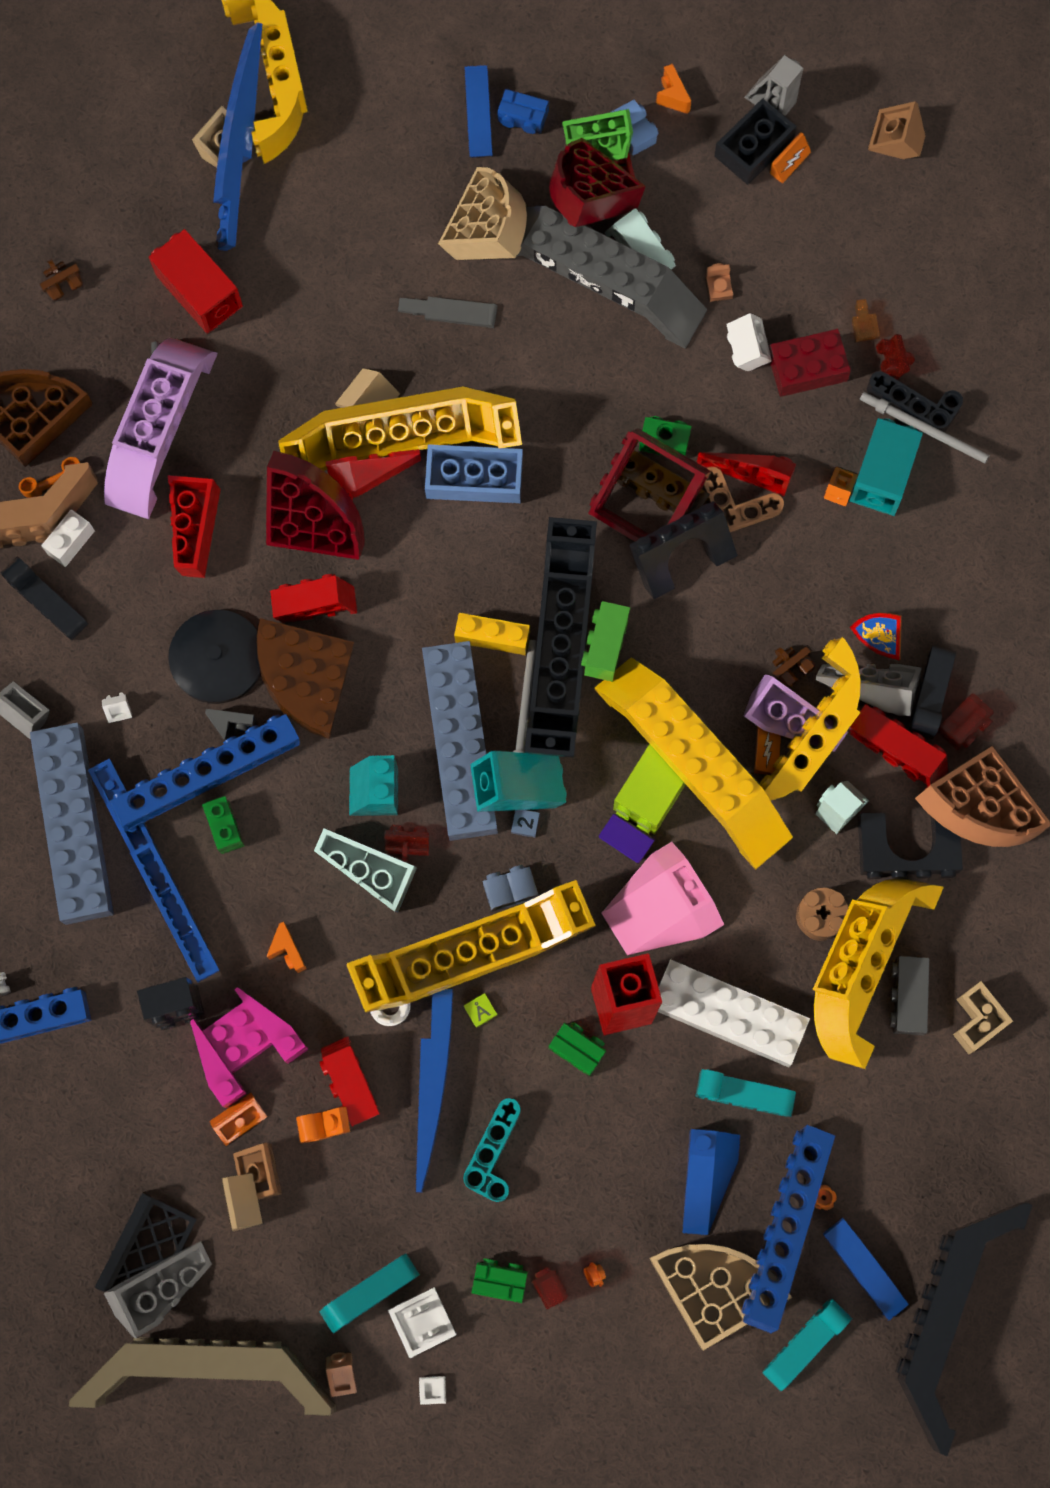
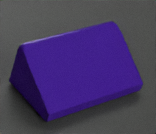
[598,813,655,863]

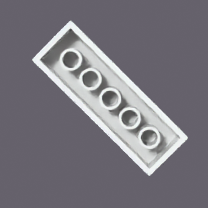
[658,959,810,1067]

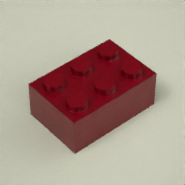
[769,329,851,397]

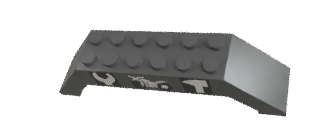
[516,206,707,349]

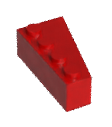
[168,475,221,578]

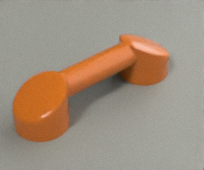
[19,457,80,498]

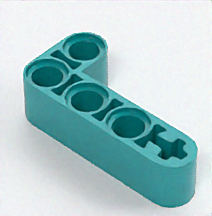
[695,1069,796,1117]
[463,1098,521,1202]
[319,1253,420,1334]
[762,1299,852,1391]

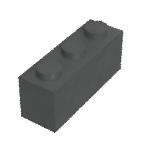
[889,956,929,1035]

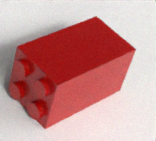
[149,229,243,334]
[591,953,662,1035]

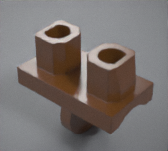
[40,259,83,301]
[772,647,815,688]

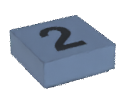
[511,810,540,838]

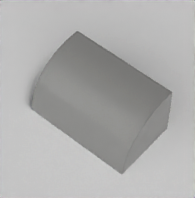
[0,681,49,739]

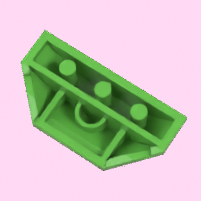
[562,109,633,160]

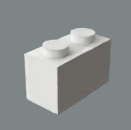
[727,313,772,371]
[41,509,95,567]

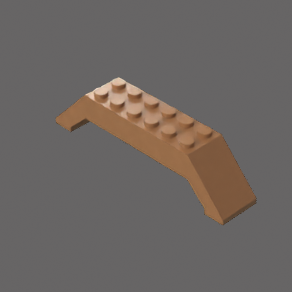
[0,462,98,549]

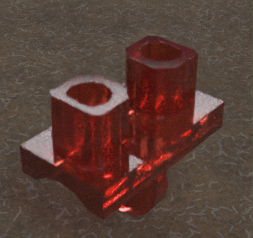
[876,334,915,381]
[385,825,429,861]

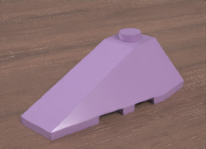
[744,674,848,752]

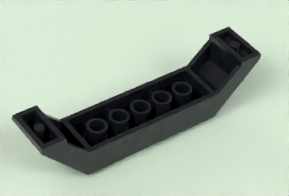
[525,517,597,758]
[896,1203,1032,1456]

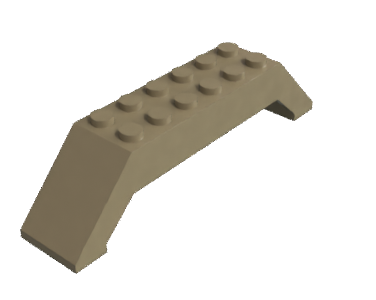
[69,1337,336,1415]

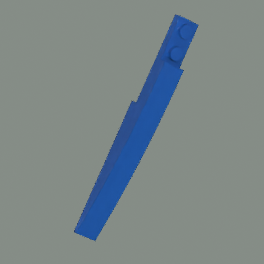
[213,22,262,251]
[88,758,220,982]
[416,989,453,1193]

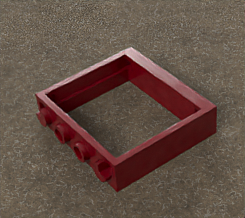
[588,428,711,541]

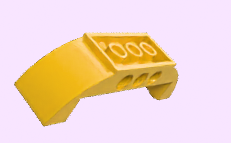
[222,0,307,164]
[759,637,860,801]
[812,878,944,1069]

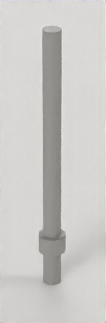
[860,392,990,464]
[513,640,537,753]

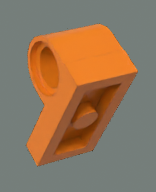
[296,1107,350,1143]

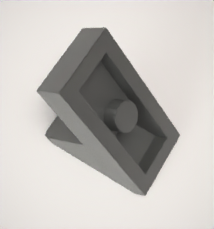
[205,709,257,741]

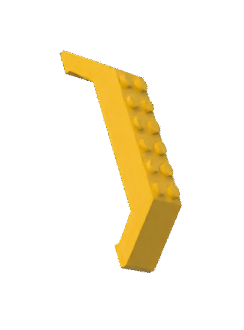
[278,387,522,471]
[595,657,793,870]
[346,880,596,1012]

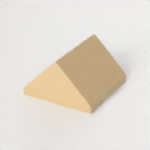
[192,106,227,167]
[335,368,400,408]
[222,1173,263,1232]

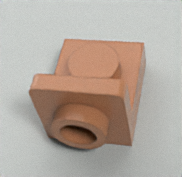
[706,263,733,302]
[326,1352,357,1397]

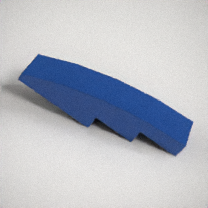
[465,65,492,158]
[823,1218,909,1320]

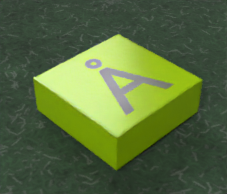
[464,993,497,1028]

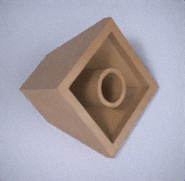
[868,101,925,159]

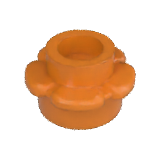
[815,1185,837,1210]
[584,1262,606,1287]

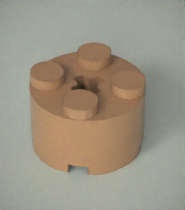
[796,888,848,941]

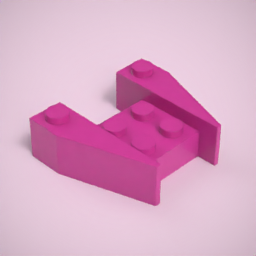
[190,987,308,1108]

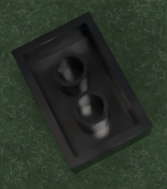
[714,98,797,185]
[137,977,205,1030]

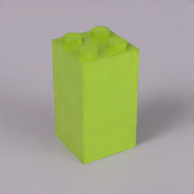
[613,744,686,835]

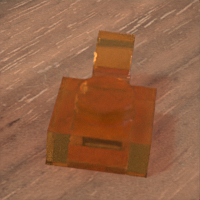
[852,299,880,342]

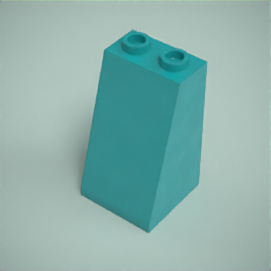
[849,418,923,516]
[470,751,567,812]

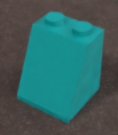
[349,755,398,816]

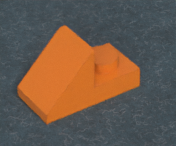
[656,64,691,113]
[824,467,858,506]
[267,922,306,973]

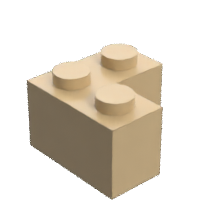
[953,981,1013,1054]

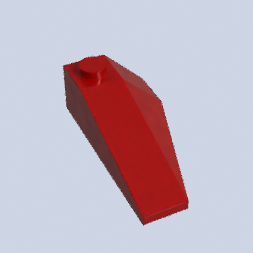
[325,449,421,501]
[697,452,796,496]

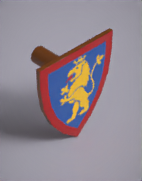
[850,612,902,660]

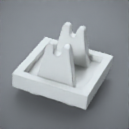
[388,1287,457,1358]

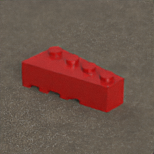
[849,704,948,789]

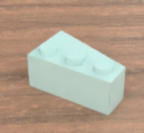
[605,208,676,269]
[815,781,869,834]

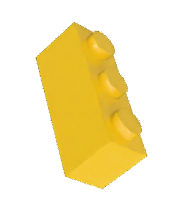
[454,613,530,655]

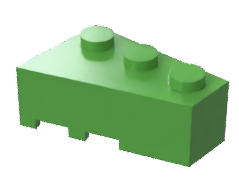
[581,601,630,682]

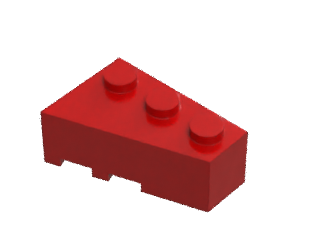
[270,574,357,623]
[319,1036,380,1126]

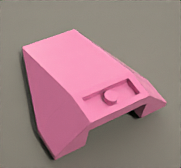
[601,842,724,955]

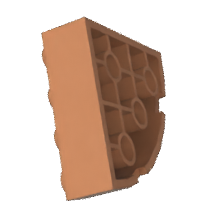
[915,746,1050,847]

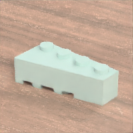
[314,829,417,913]

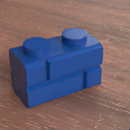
[498,89,549,134]

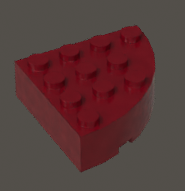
[549,138,646,227]
[266,451,365,560]

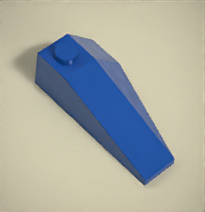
[682,1129,740,1235]

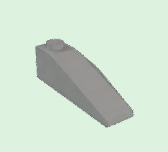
[816,664,922,716]
[104,1241,212,1338]

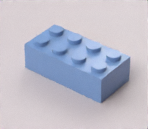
[425,444,523,503]

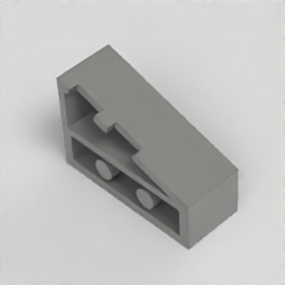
[744,55,803,116]

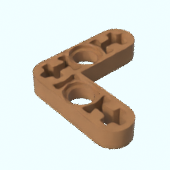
[703,467,784,532]

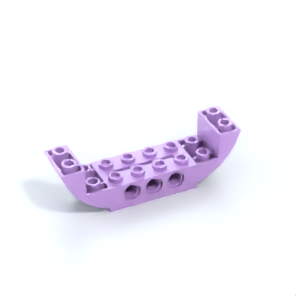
[104,338,217,519]

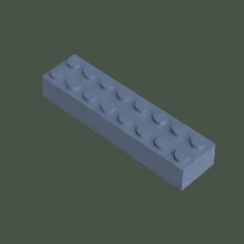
[422,641,498,841]
[30,722,114,925]

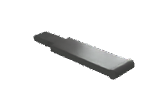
[398,297,497,328]

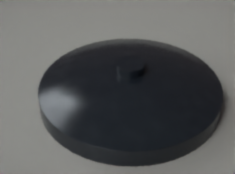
[168,610,261,704]

